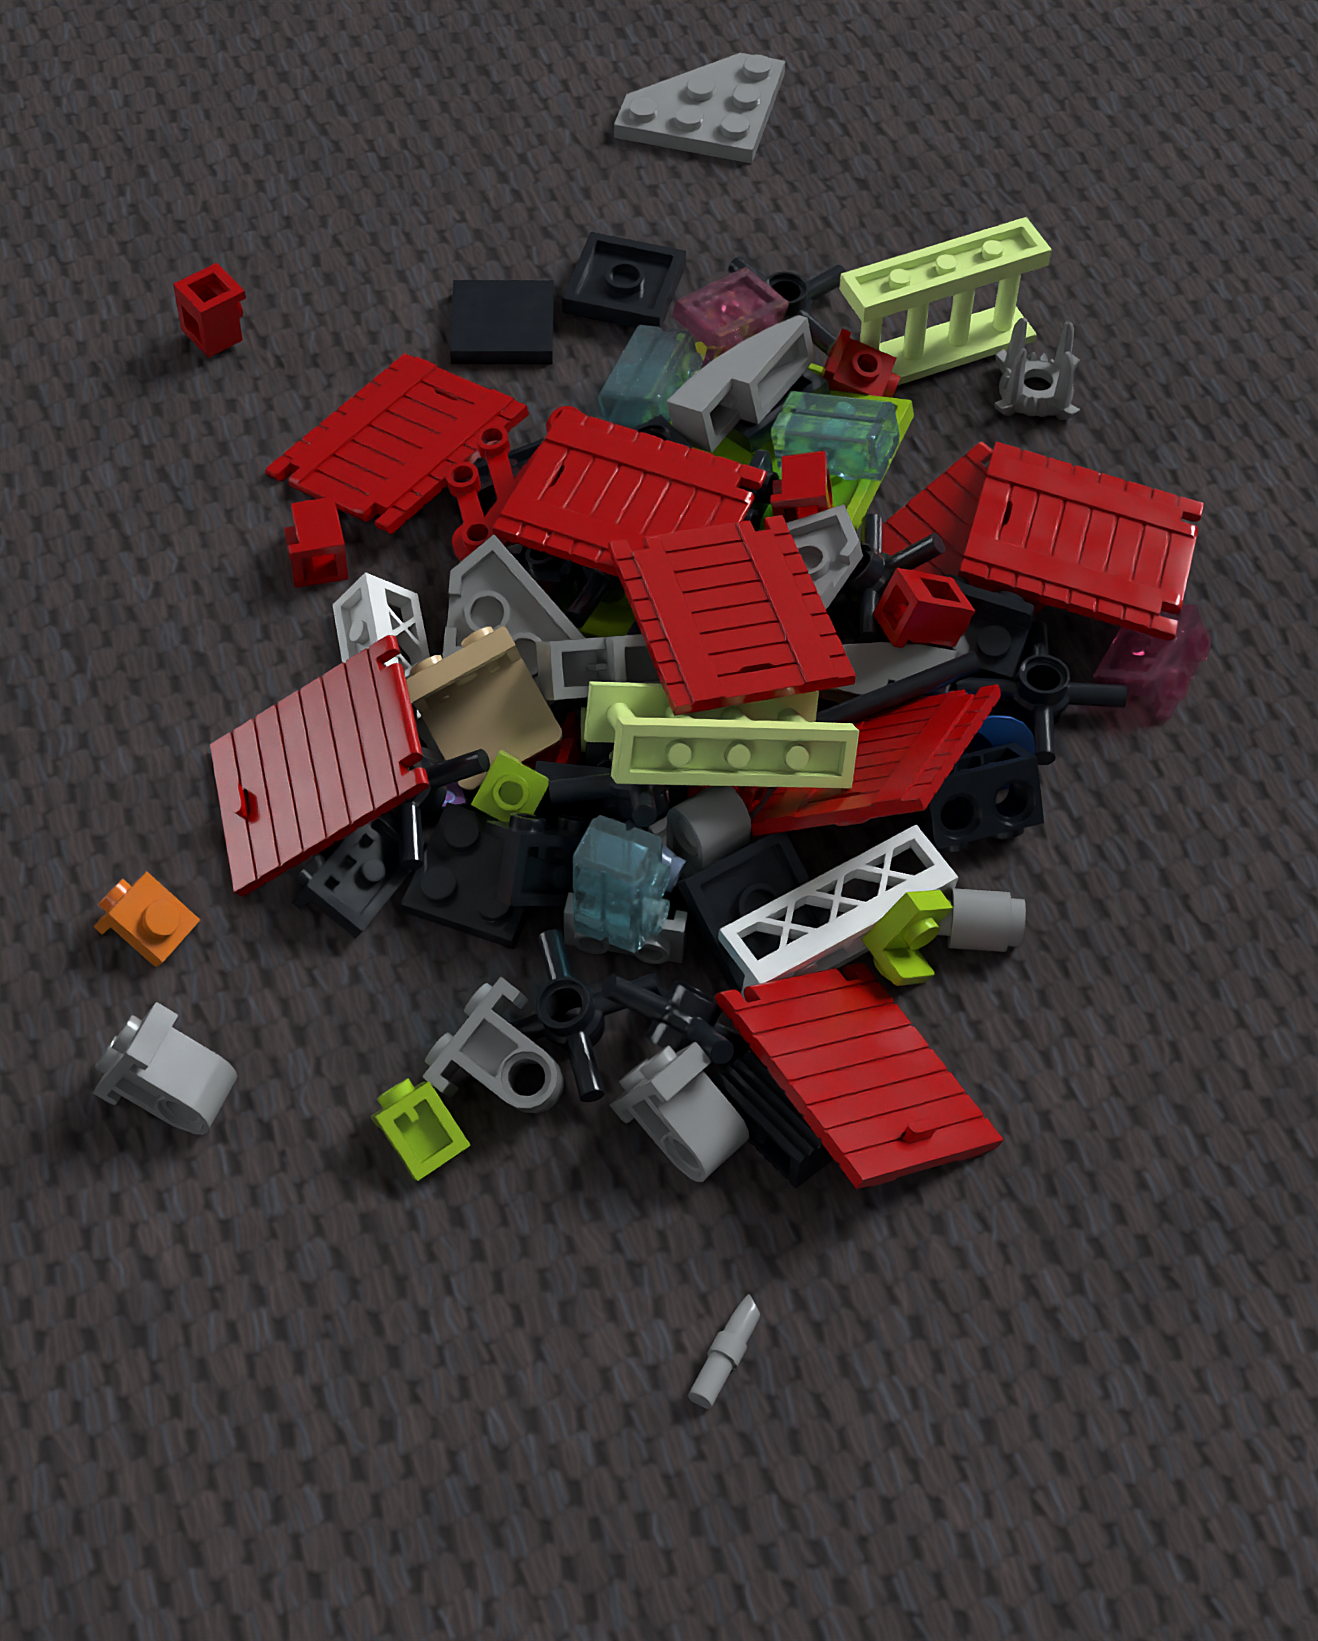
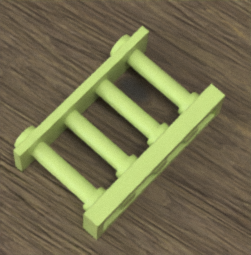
[839,217,1052,385]
[584,681,859,788]

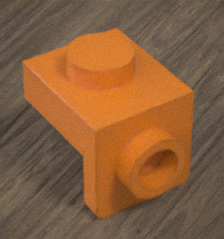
[93,871,200,967]

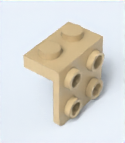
[406,625,563,791]

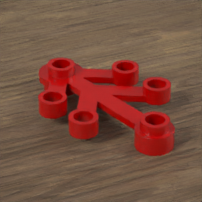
[446,406,584,561]

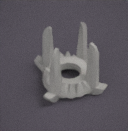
[994,318,1080,420]

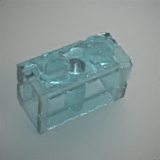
[598,325,703,429]
[771,391,900,481]
[573,815,671,953]

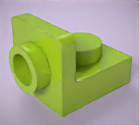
[471,750,549,822]
[861,890,953,986]
[370,1078,471,1181]

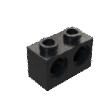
[911,742,1044,852]

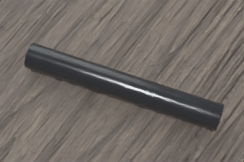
[815,651,981,723]

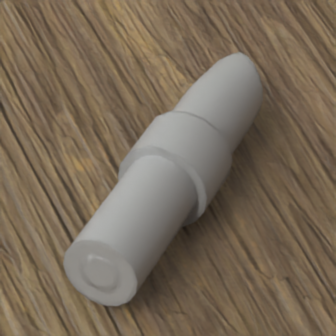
[688,1294,760,1409]

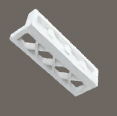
[333,572,445,764]
[718,825,958,1002]

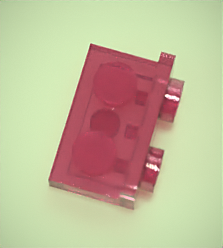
[672,267,789,369]
[1093,604,1211,720]

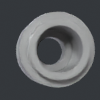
[938,888,1026,952]

